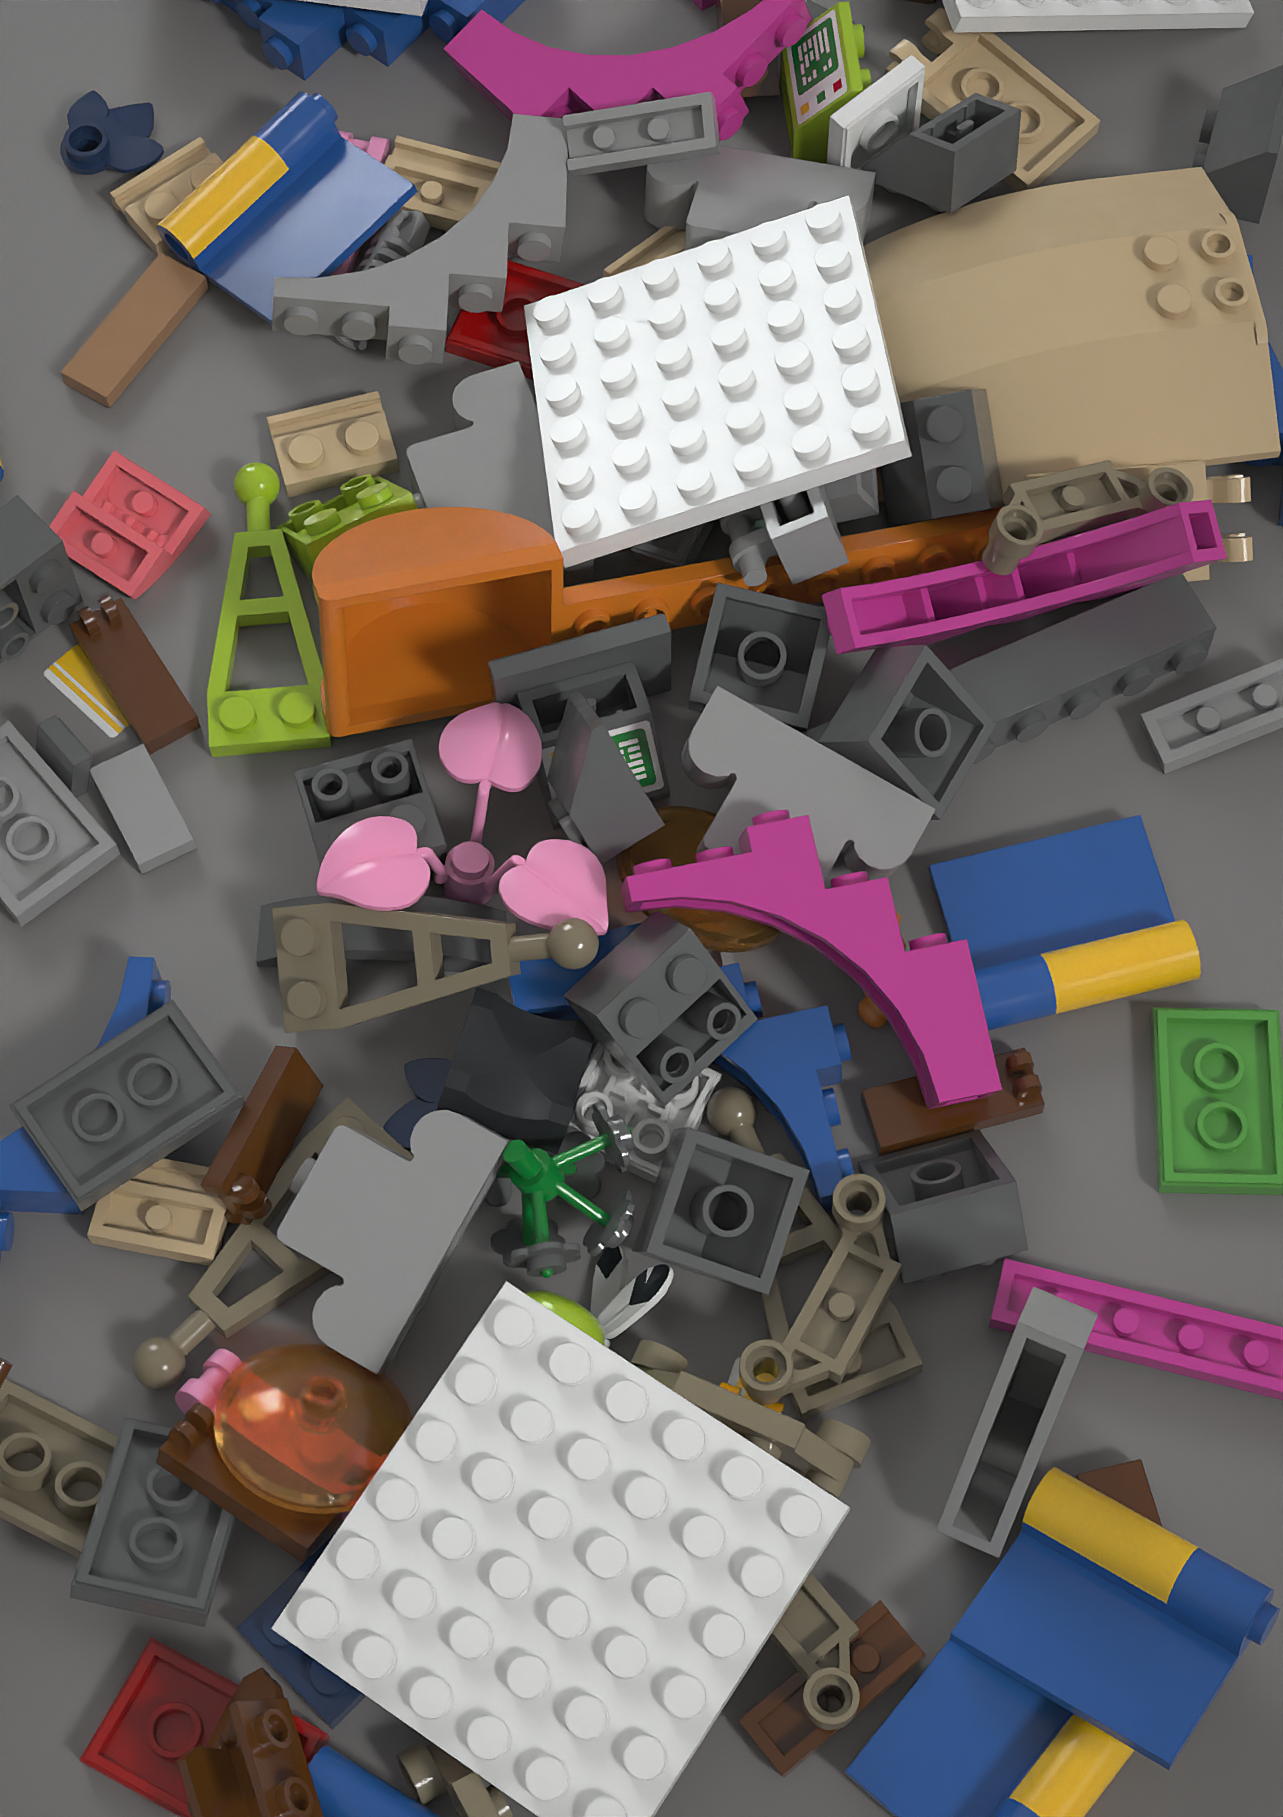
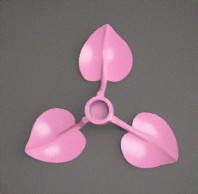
[317,702,609,936]

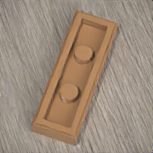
[61,253,209,409]

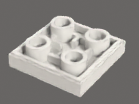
[563,1042,722,1183]

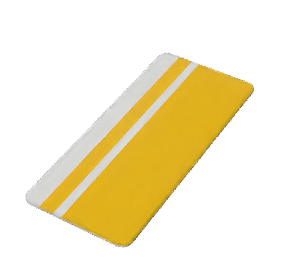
[44,645,129,738]

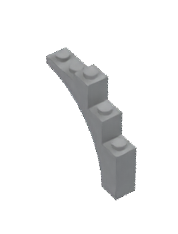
[272,114,568,365]

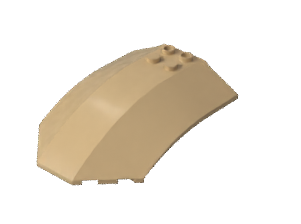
[863,167,1281,524]

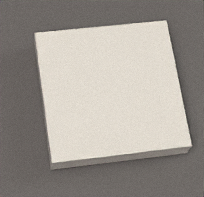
[827,55,925,170]

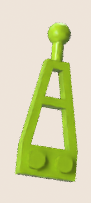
[207,462,332,757]

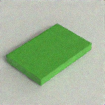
[1150,1007,1283,1195]

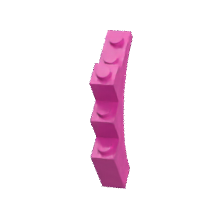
[443,0,812,141]
[822,499,1227,655]
[620,810,1002,1110]

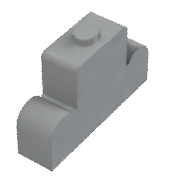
[644,146,876,251]
[406,361,595,588]
[681,686,936,881]
[277,1110,511,1374]
[936,1287,1098,1558]

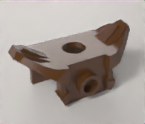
[175,1667,324,1817]

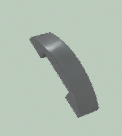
[256,895,507,972]

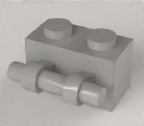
[718,485,849,586]

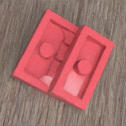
[49,450,211,600]

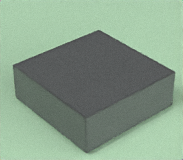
[36,715,92,798]

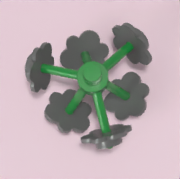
[482,1102,635,1278]

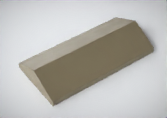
[0,1379,118,1558]

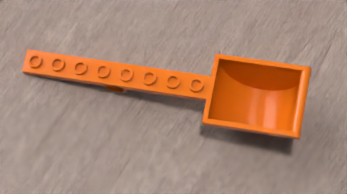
[312,507,1003,737]

